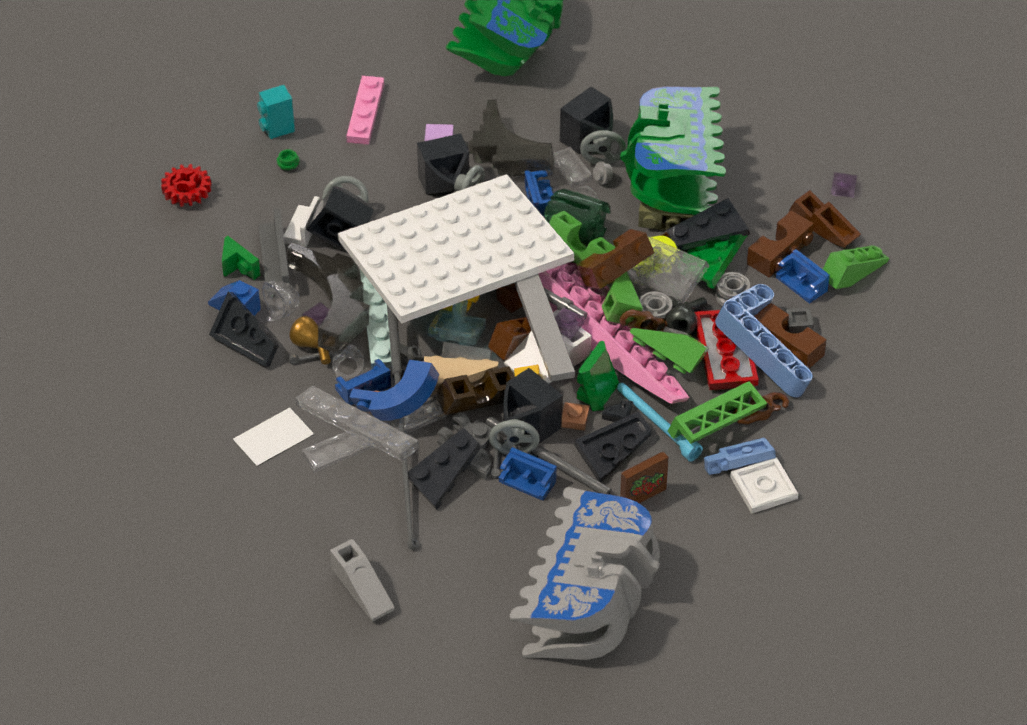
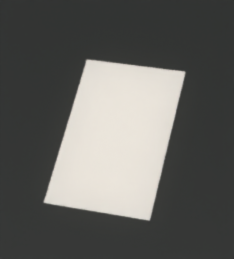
[233,408,314,466]

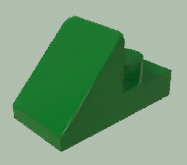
[222,236,261,280]

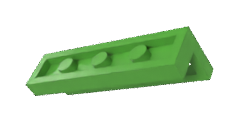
[667,381,767,444]

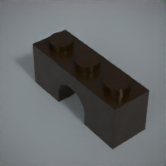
[436,366,514,415]

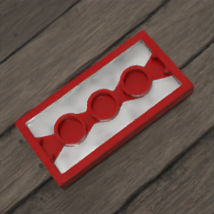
[694,310,759,390]

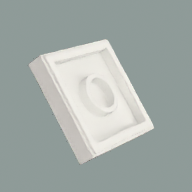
[730,457,798,514]

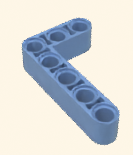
[715,284,813,398]

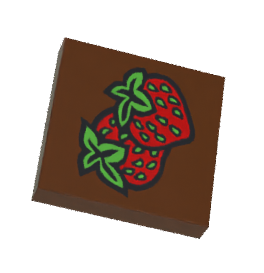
[620,451,669,503]

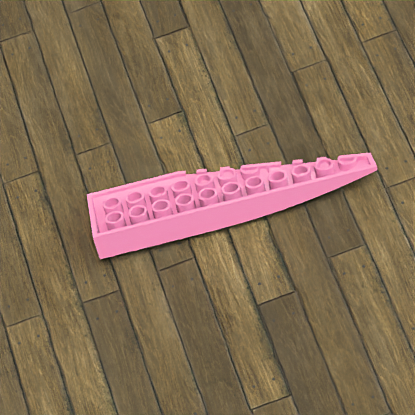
[539,262,689,404]

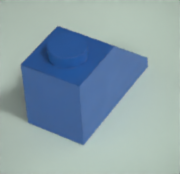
[208,280,261,316]

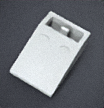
[504,309,592,383]

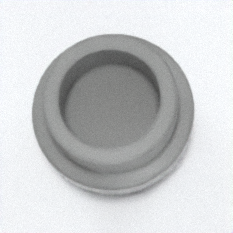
[593,162,613,185]

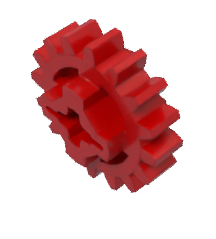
[161,164,211,207]

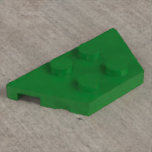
[677,234,747,288]

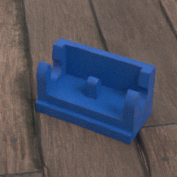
[525,171,558,218]
[776,249,830,304]
[335,359,391,406]
[499,447,557,501]

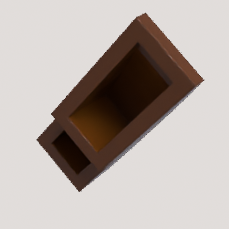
[789,190,861,248]

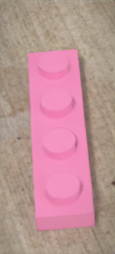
[346,76,384,145]

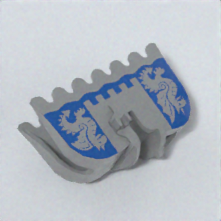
[510,487,660,660]

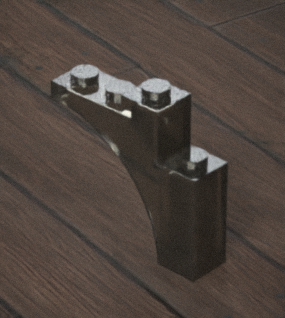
[468,99,555,177]

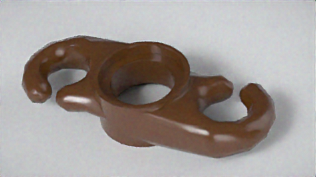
[620,309,670,332]
[732,392,789,425]

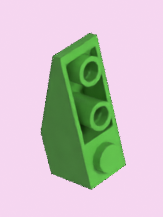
[823,245,890,289]
[602,272,643,325]
[630,328,709,374]

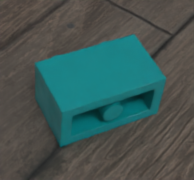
[257,85,295,139]

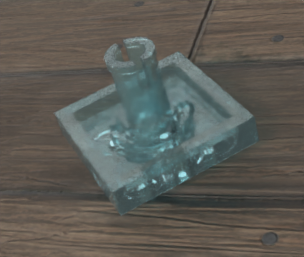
[428,300,486,346]

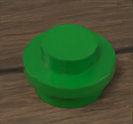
[277,149,300,170]

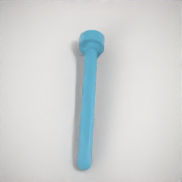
[617,383,703,461]

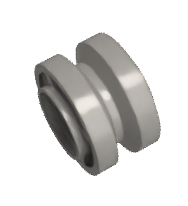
[716,272,750,306]
[640,292,672,329]

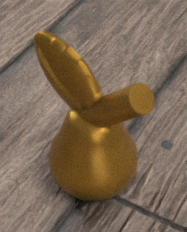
[289,316,353,365]

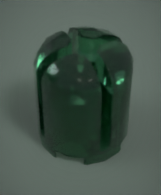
[544,188,611,245]

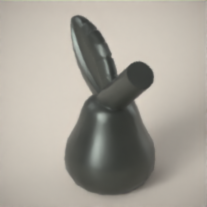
[666,296,707,335]

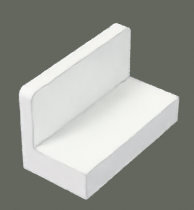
[284,196,320,248]

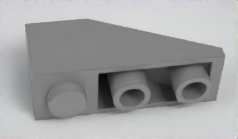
[330,539,395,622]

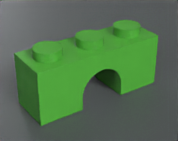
[549,211,615,264]

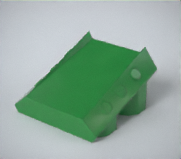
[577,341,619,411]

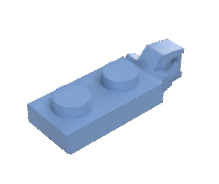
[704,438,776,474]

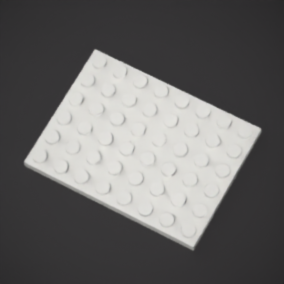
[338,174,574,324]

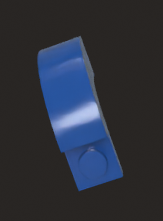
[349,360,440,421]

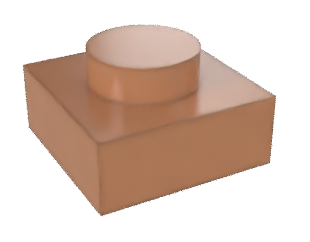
[562,402,589,431]

